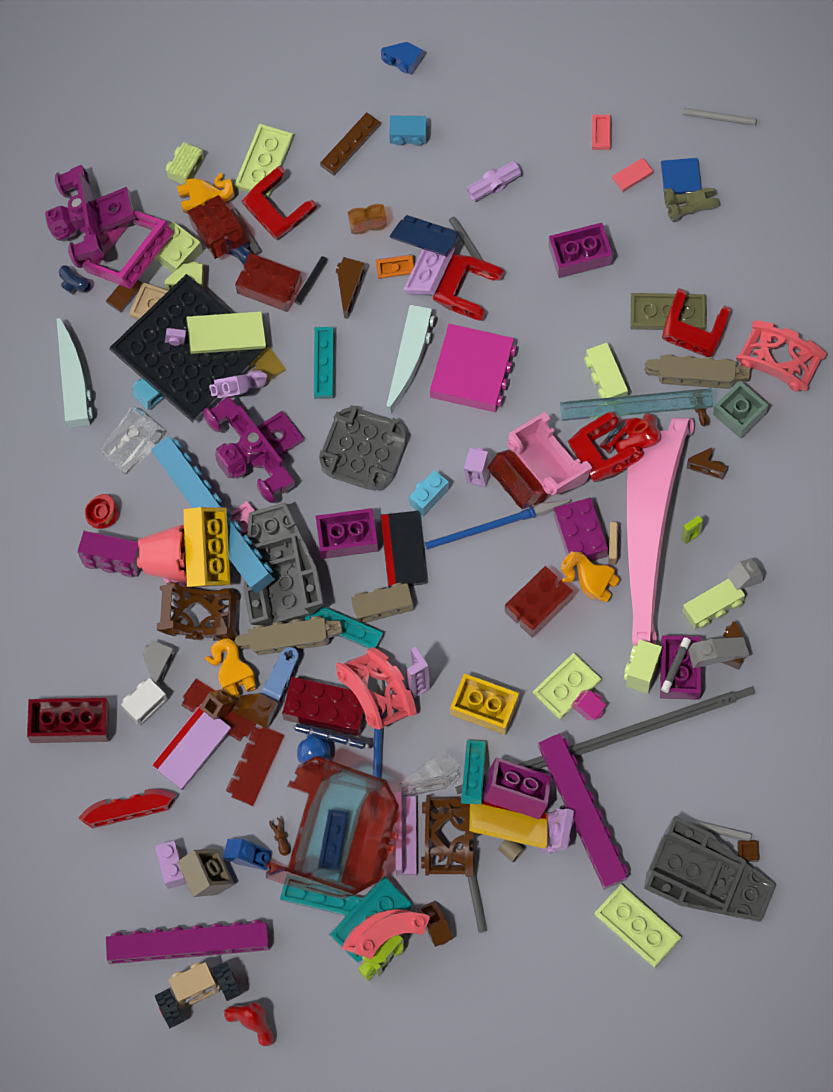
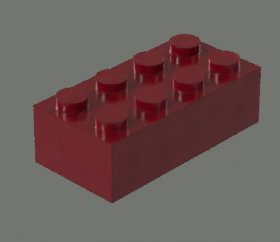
[282,677,365,737]
[27,697,110,743]

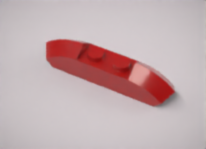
[78,789,176,829]

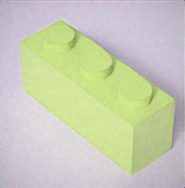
[584,343,628,406]
[682,579,745,630]

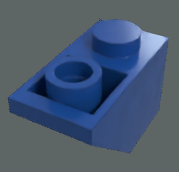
[381,42,423,75]
[223,839,272,871]

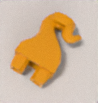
[177,173,235,215]
[561,552,619,602]
[205,638,256,699]

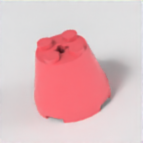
[137,524,187,582]

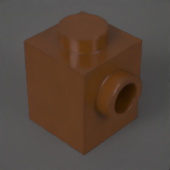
[200,689,235,720]

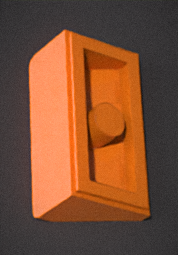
[375,254,414,278]

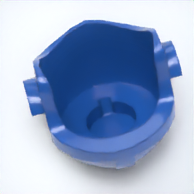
[297,734,331,769]

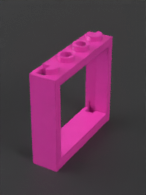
[82,210,174,289]

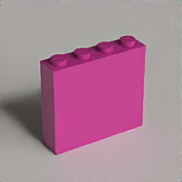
[430,323,517,413]

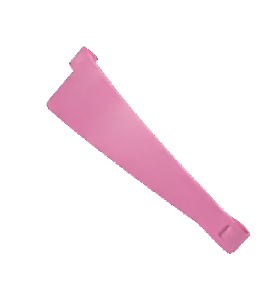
[627,418,694,645]

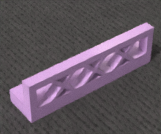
[407,646,430,699]
[396,792,417,876]

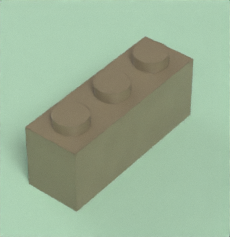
[351,583,414,624]

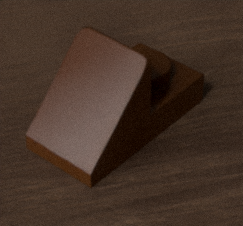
[686,447,726,480]

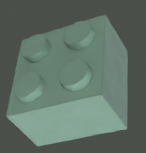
[713,381,768,439]

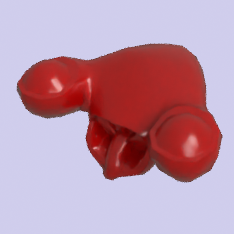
[615,413,660,453]
[223,1003,274,1047]

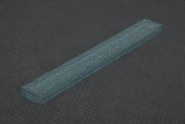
[560,388,713,421]

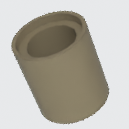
[498,840,524,863]

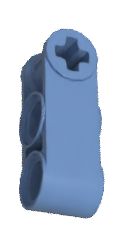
[261,647,300,704]

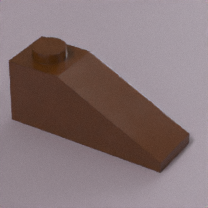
[336,257,365,319]

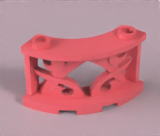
[736,320,827,392]
[336,647,417,730]
[341,909,430,959]

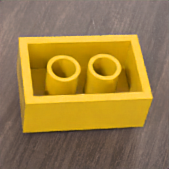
[450,673,519,735]

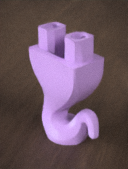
[209,370,267,398]

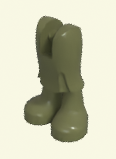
[664,188,720,221]

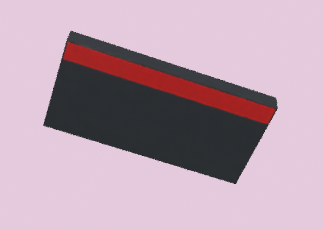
[380,511,426,588]

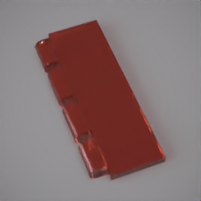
[181,679,257,742]
[226,727,284,806]

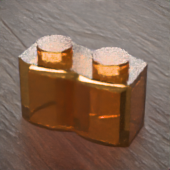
[347,204,387,234]

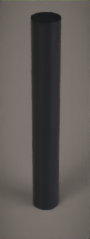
[294,256,327,305]

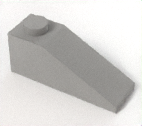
[688,637,749,668]

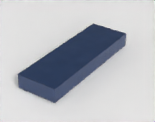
[318,809,348,871]

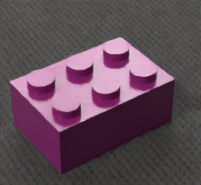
[548,222,613,278]
[554,497,608,566]
[315,508,378,559]
[77,530,140,577]
[660,635,701,700]
[483,758,551,819]

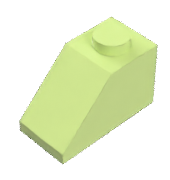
[164,262,204,291]

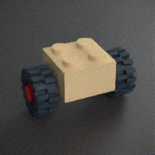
[154,961,242,1029]

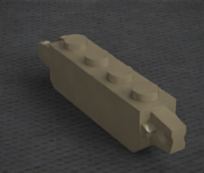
[644,354,750,389]
[234,616,342,655]

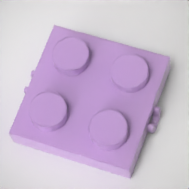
[540,809,574,854]

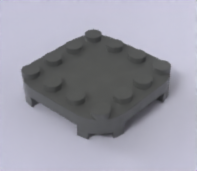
[319,405,406,491]

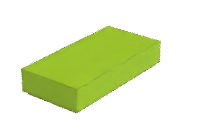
[681,515,703,544]

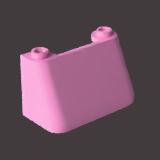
[507,412,592,495]

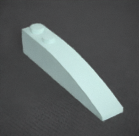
[386,305,435,414]
[57,318,93,428]

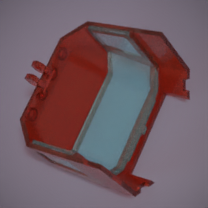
[265,756,400,900]

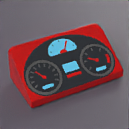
[599,418,631,454]

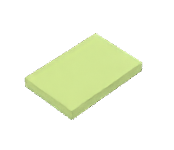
[532,653,601,720]

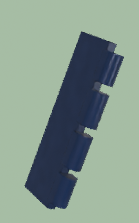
[389,215,459,257]
[292,723,372,749]

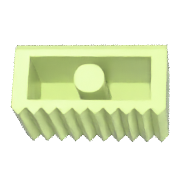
[166,142,204,184]

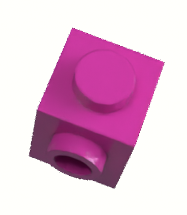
[570,690,606,720]

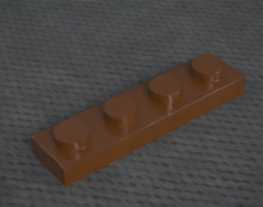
[320,112,381,176]

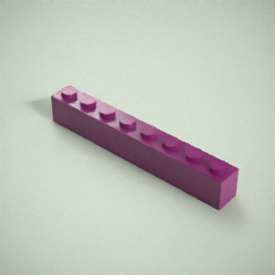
[538,733,628,890]
[106,920,269,964]

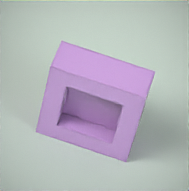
[165,328,186,346]

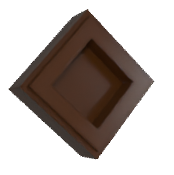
[737,841,759,862]

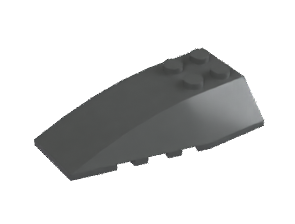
[244,502,324,625]
[644,816,775,922]

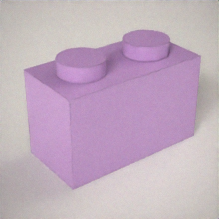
[464,448,492,487]
[155,841,187,889]

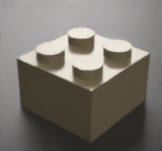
[177,849,234,897]

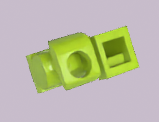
[358,935,405,982]

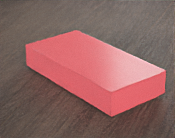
[592,114,610,150]
[612,158,653,192]

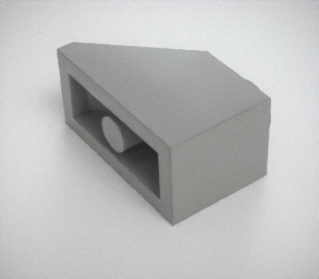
[727,558,763,590]
[142,640,175,687]

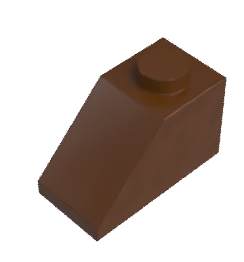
[232,694,278,729]
[417,901,453,947]

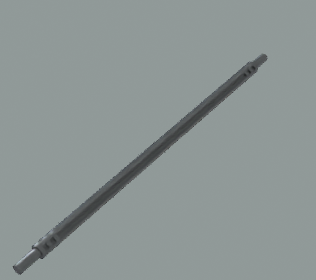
[455,687,754,795]

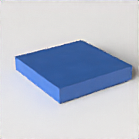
[660,158,701,194]

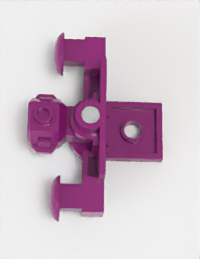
[45,164,135,268]
[203,396,304,503]

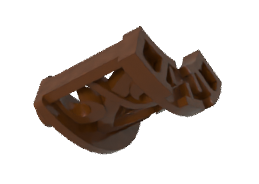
[157,582,239,641]
[421,795,474,877]

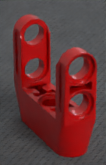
[241,165,318,240]
[433,254,504,321]
[662,288,731,357]
[567,412,643,482]

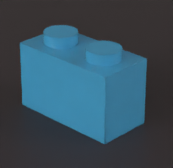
[389,115,427,145]

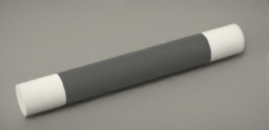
[661,637,691,693]

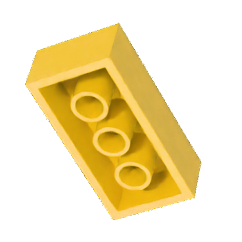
[183,507,230,587]

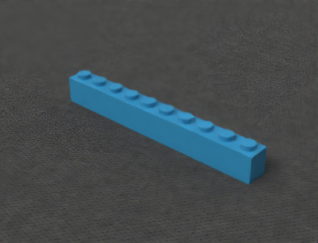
[150,436,275,594]

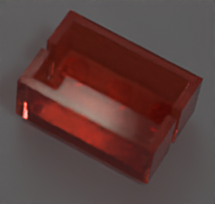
[187,195,247,259]
[235,253,302,312]
[487,449,551,510]
[505,566,573,638]

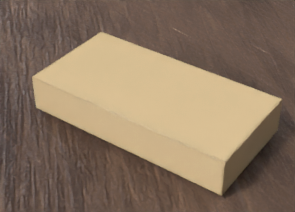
[609,522,618,565]

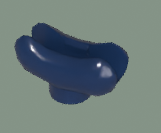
[220,237,253,265]
[59,265,91,294]

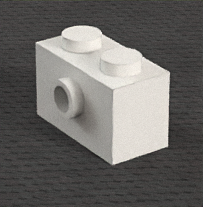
[121,678,168,726]

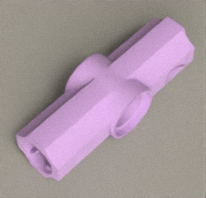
[466,161,521,202]

